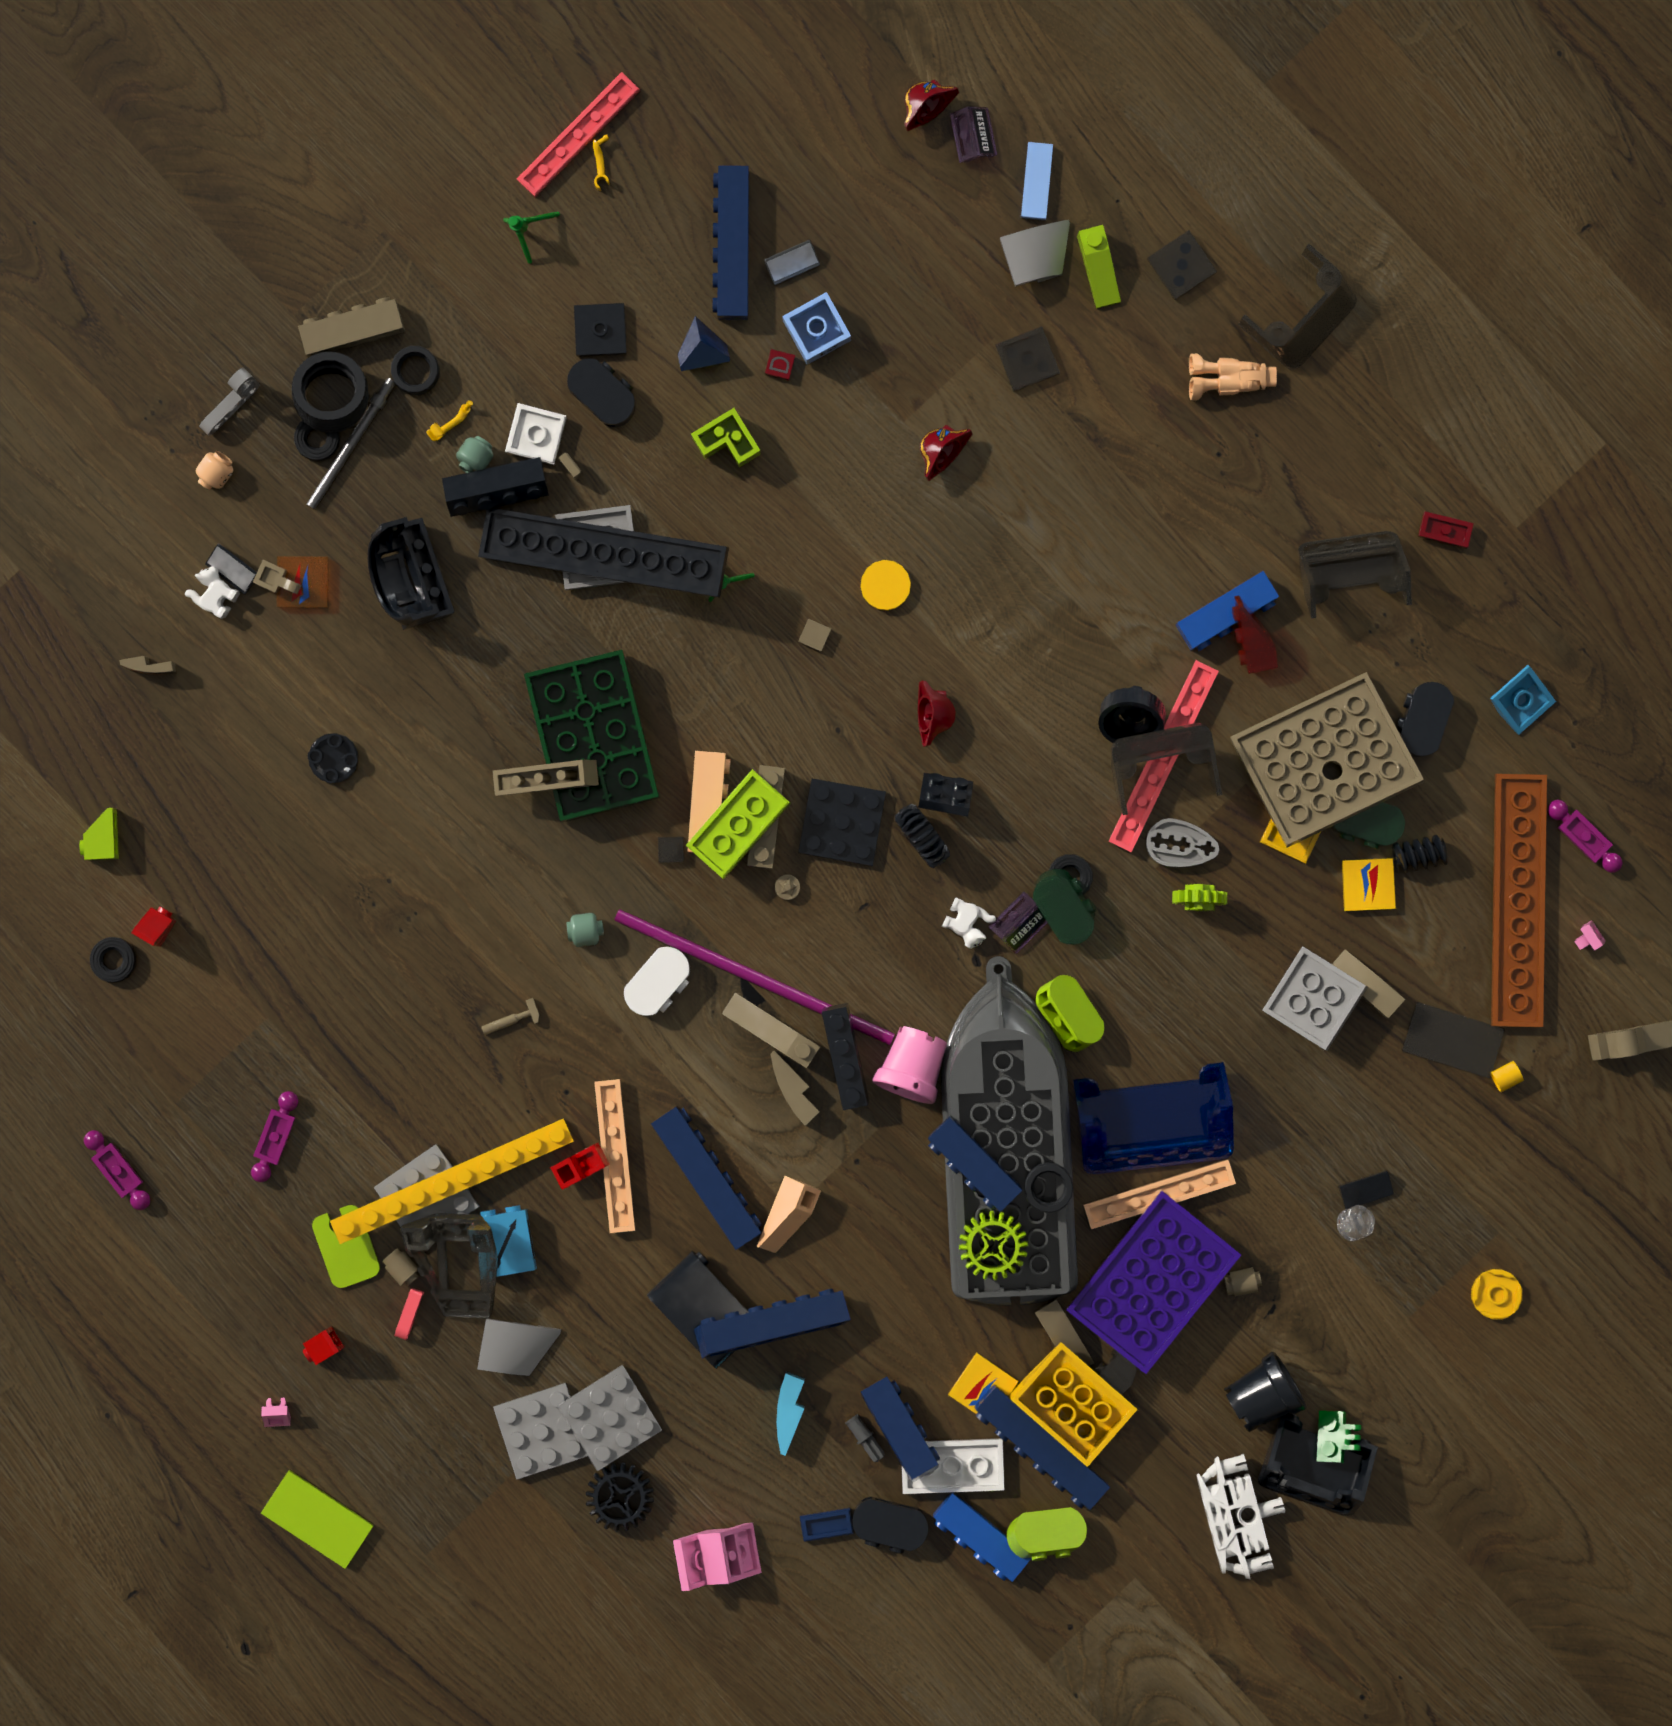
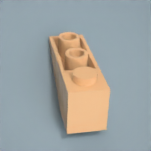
[757,1176,821,1253]

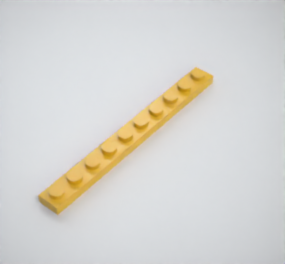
[330,1118,574,1244]

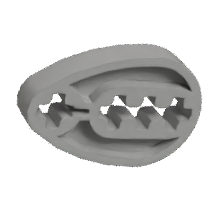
[1146,818,1219,867]

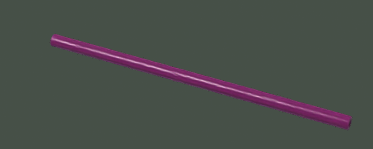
[614,909,895,1045]

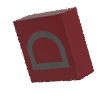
[765,349,795,380]

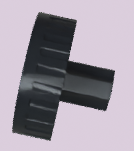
[1098,685,1166,749]

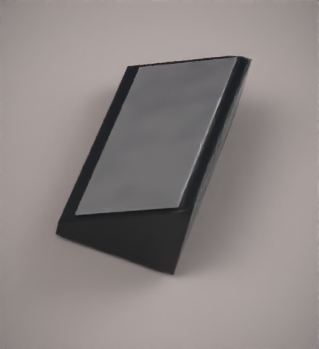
[205,543,257,595]

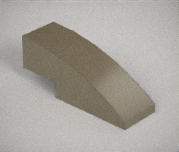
[1332,949,1405,1018]
[770,1050,820,1126]
[1034,1298,1094,1366]

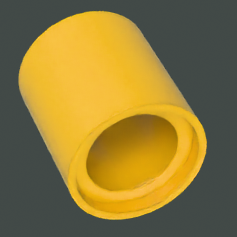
[1490,1061,1524,1092]

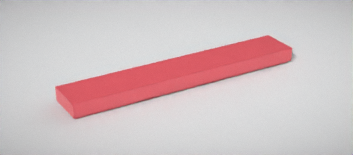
[517,72,640,198]

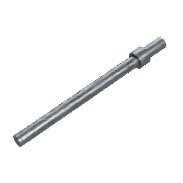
[307,378,395,509]

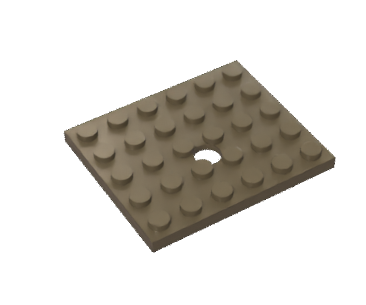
[1230,672,1424,848]

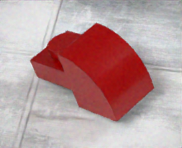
[550,1142,610,1190]

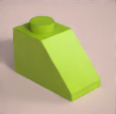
[79,808,119,861]

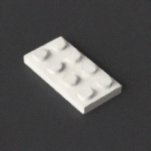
[902,1438,1004,1494]

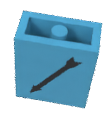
[475,1205,537,1279]

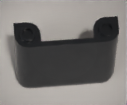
[647,1250,753,1369]
[1258,1414,1378,1516]

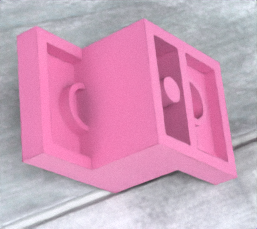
[673,1523,762,1591]

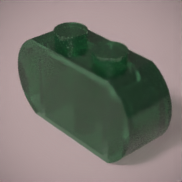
[1331,802,1405,850]
[1033,869,1096,945]

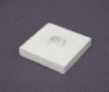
[505,403,567,465]

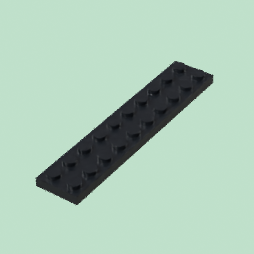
[478,508,729,598]

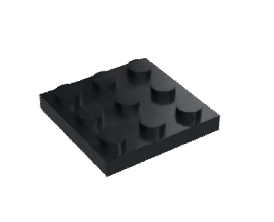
[798,778,886,866]

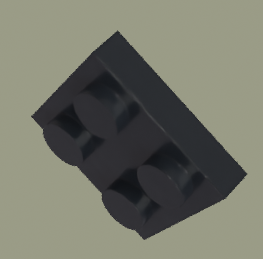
[918,773,974,817]

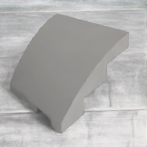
[1000,220,1070,287]
[477,1318,561,1376]

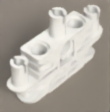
[1196,1454,1285,1579]

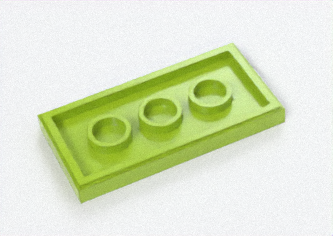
[686,769,791,879]
[261,1470,374,1569]

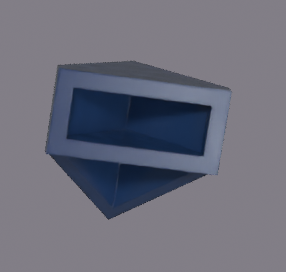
[678,316,730,371]

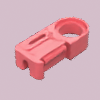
[394,1288,424,1340]

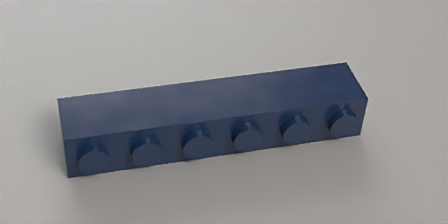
[713,166,749,320]
[651,1106,763,1250]
[694,1289,851,1359]
[974,1384,1110,1510]

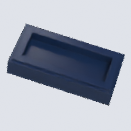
[800,1507,854,1542]

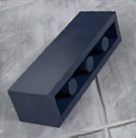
[928,1116,1022,1212]
[861,1377,940,1483]

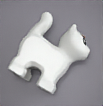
[185,566,240,619]
[942,898,996,949]

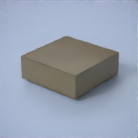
[559,452,582,481]
[798,619,831,652]

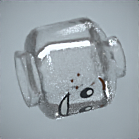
[1337,1205,1375,1241]

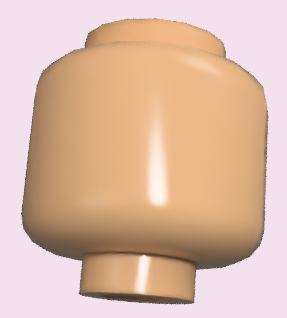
[196,451,234,490]

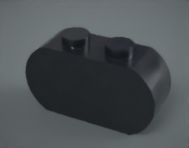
[567,359,636,428]
[1396,682,1454,757]
[853,1496,928,1554]

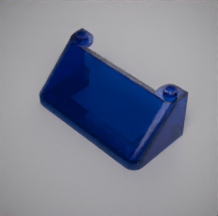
[1073,1062,1234,1174]

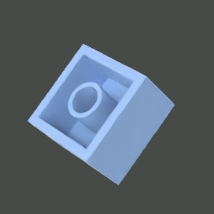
[782,292,851,365]

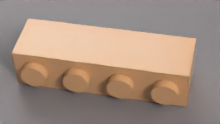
[688,751,730,853]

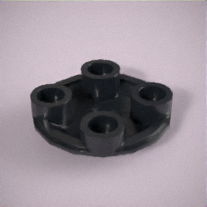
[307,733,358,783]

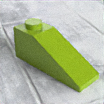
[1077,225,1121,309]

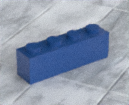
[1175,571,1279,651]
[933,1492,1032,1582]

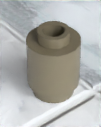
[382,1248,419,1286]
[1224,1267,1262,1297]

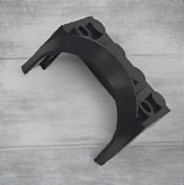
[368,517,455,630]

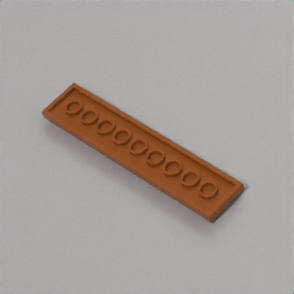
[1491,774,1547,1027]

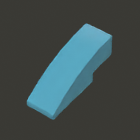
[776,1371,805,1456]

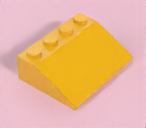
[1009,1342,1138,1467]

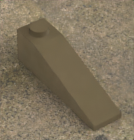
[493,760,599,796]
[722,993,820,1068]

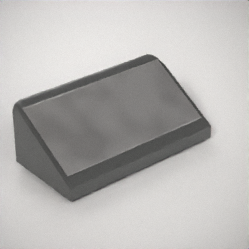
[764,240,820,285]

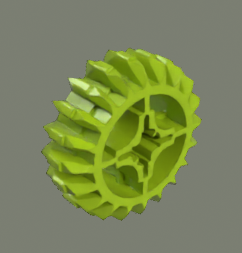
[959,1210,1028,1280]

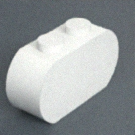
[624,947,690,1015]

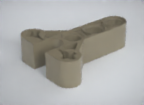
[1588,1020,1672,1060]

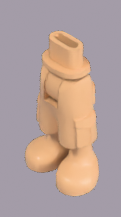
[1189,353,1277,401]

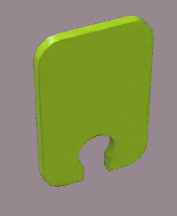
[312,1205,380,1288]

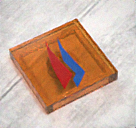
[277,556,329,608]

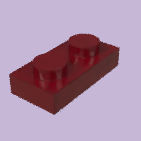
[1418,511,1474,549]

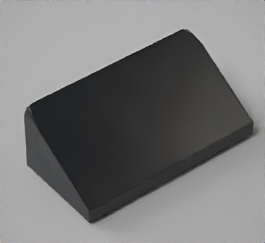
[1338,1170,1394,1210]

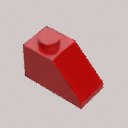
[131,906,176,947]
[302,1326,345,1365]

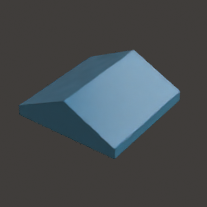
[1490,665,1556,735]

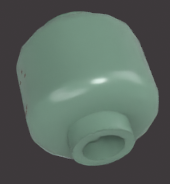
[456,436,493,473]
[567,913,604,947]

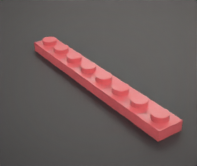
[1108,660,1219,853]

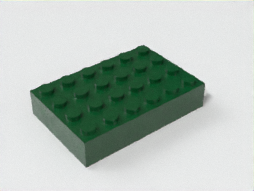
[524,650,660,822]

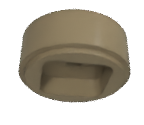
[775,875,800,900]

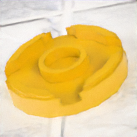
[860,560,911,611]
[1471,1269,1522,1320]

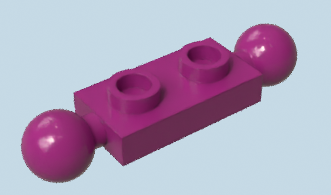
[1548,800,1623,873]
[251,1091,298,1182]
[84,1130,150,1210]

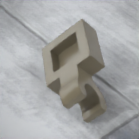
[253,560,302,595]

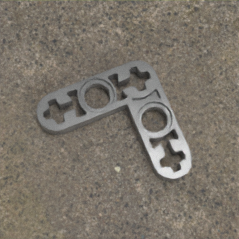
[199,368,260,436]

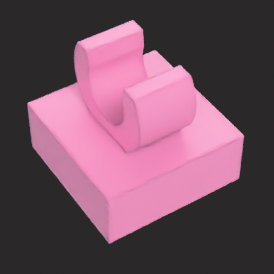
[1575,920,1606,951]
[261,1398,291,1427]

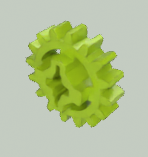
[1172,884,1228,911]

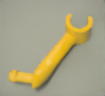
[593,135,610,191]
[426,401,473,441]

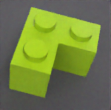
[691,408,761,467]

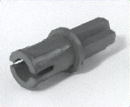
[845,1414,885,1462]

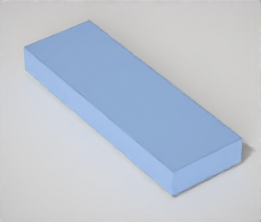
[1021,142,1053,220]

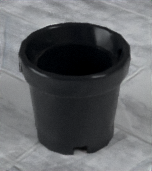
[1224,1352,1307,1432]

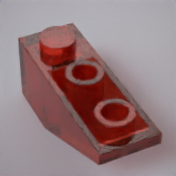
[1232,596,1278,674]

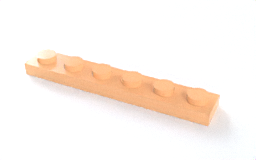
[595,1079,635,1233]
[1083,1159,1236,1229]

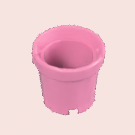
[872,1026,947,1104]

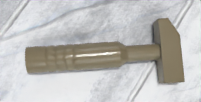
[481,998,540,1035]

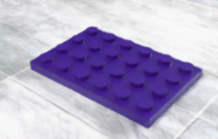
[1066,1191,1241,1374]

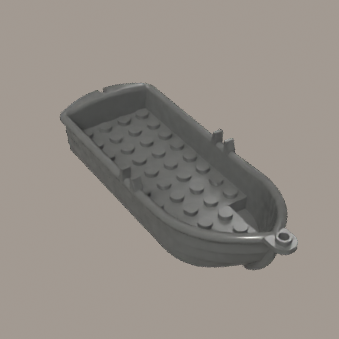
[941,956,1078,1306]

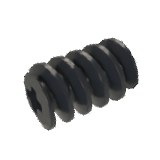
[1392,835,1448,873]

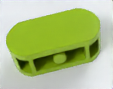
[1036,975,1104,1052]
[1007,1507,1087,1561]

